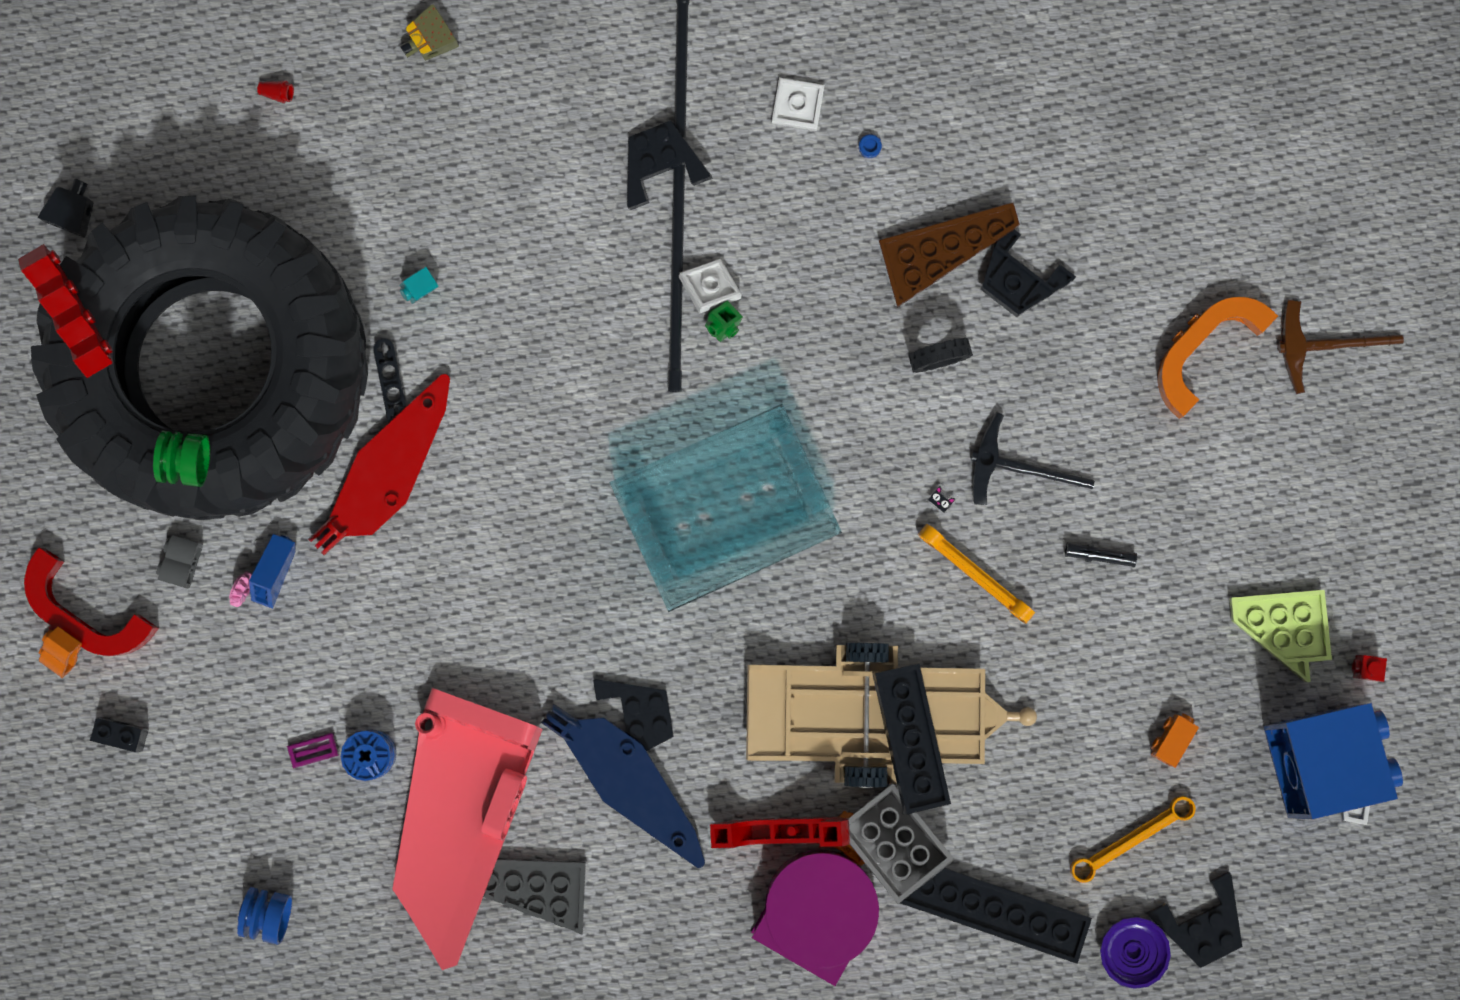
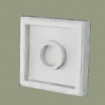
[772,77,825,131]
[679,259,742,314]

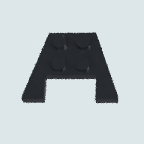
[627,120,713,210]
[980,229,1076,317]
[593,679,674,751]
[1147,872,1243,968]

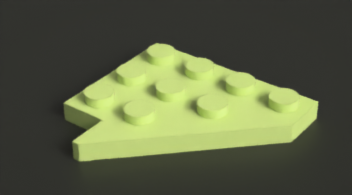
[1229,590,1332,682]

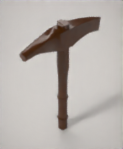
[1277,300,1404,395]

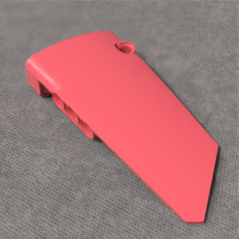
[392,688,543,970]

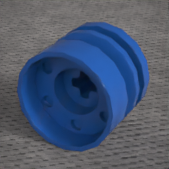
[340,729,397,781]
[237,887,292,945]

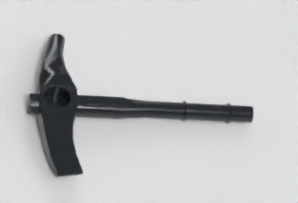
[970,412,1095,505]

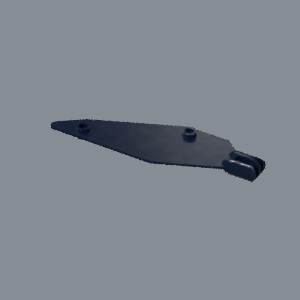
[541,704,705,868]

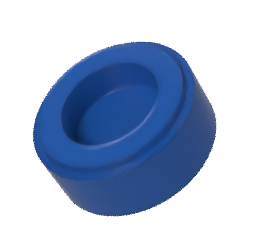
[858,134,882,158]

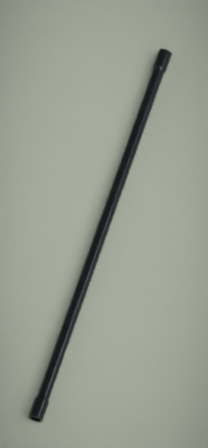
[668,0,690,392]

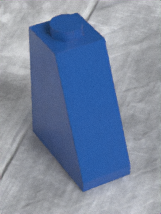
[249,534,296,609]

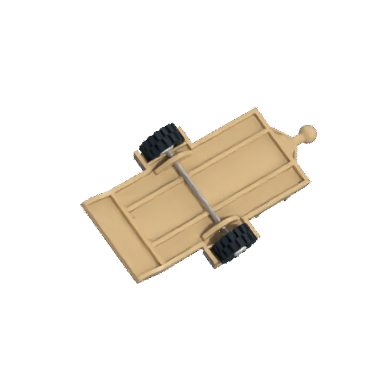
[746,642,1037,788]

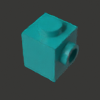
[400,267,439,304]

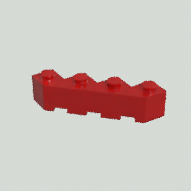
[18,244,113,378]

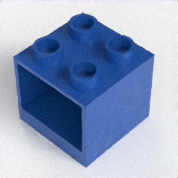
[1263,703,1403,819]

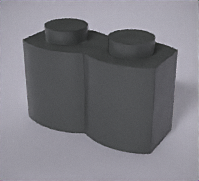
[156,535,203,589]

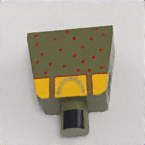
[400,4,459,61]

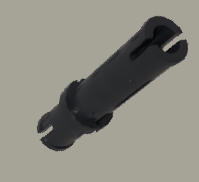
[1065,542,1137,567]

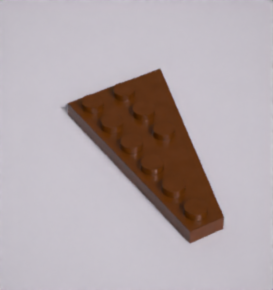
[879,202,1020,308]

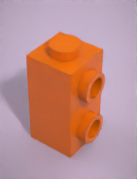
[1151,713,1199,768]

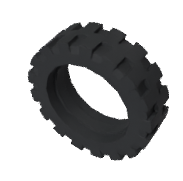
[908,338,973,373]

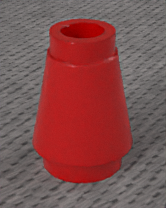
[257,81,294,104]

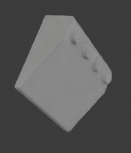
[849,784,954,904]

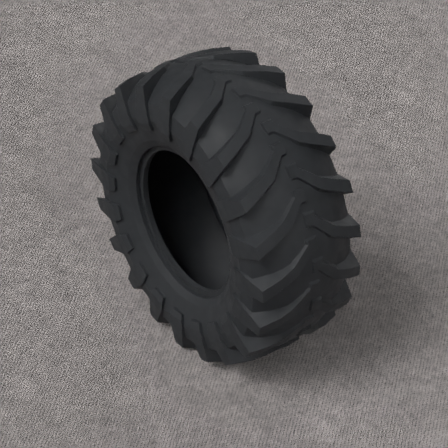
[31,196,368,520]

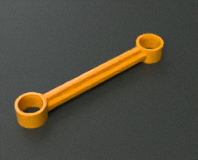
[918,524,1035,624]
[1070,796,1196,883]

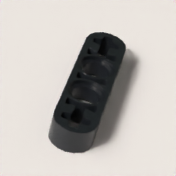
[373,338,407,423]

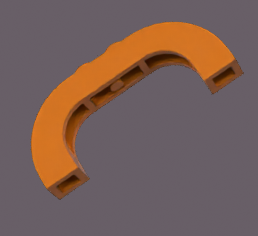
[1157,297,1278,419]

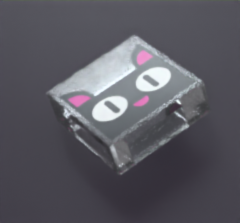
[926,482,959,515]

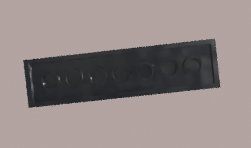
[900,868,1092,964]

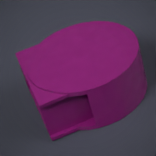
[751,849,879,986]

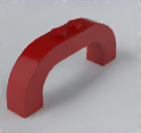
[24,547,159,656]
[710,817,850,848]

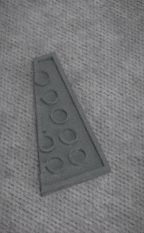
[483,859,586,935]

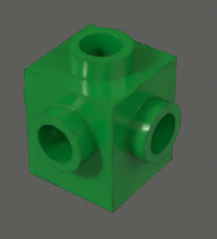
[705,300,743,342]

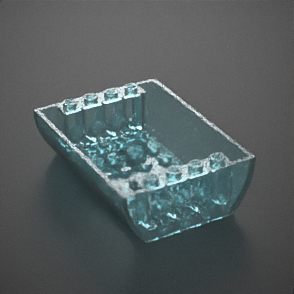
[609,404,842,612]

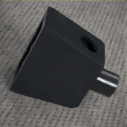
[38,179,94,238]

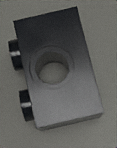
[90,717,149,753]

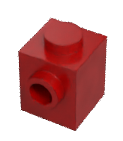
[1352,655,1387,682]

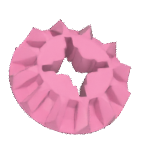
[229,571,252,607]

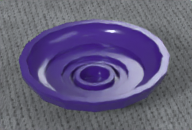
[1100,917,1171,989]

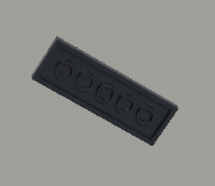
[872,664,951,815]

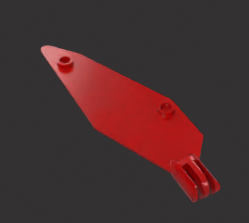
[308,374,450,556]

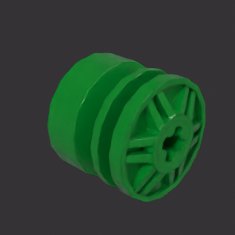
[153,431,210,487]

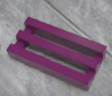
[287,733,339,769]

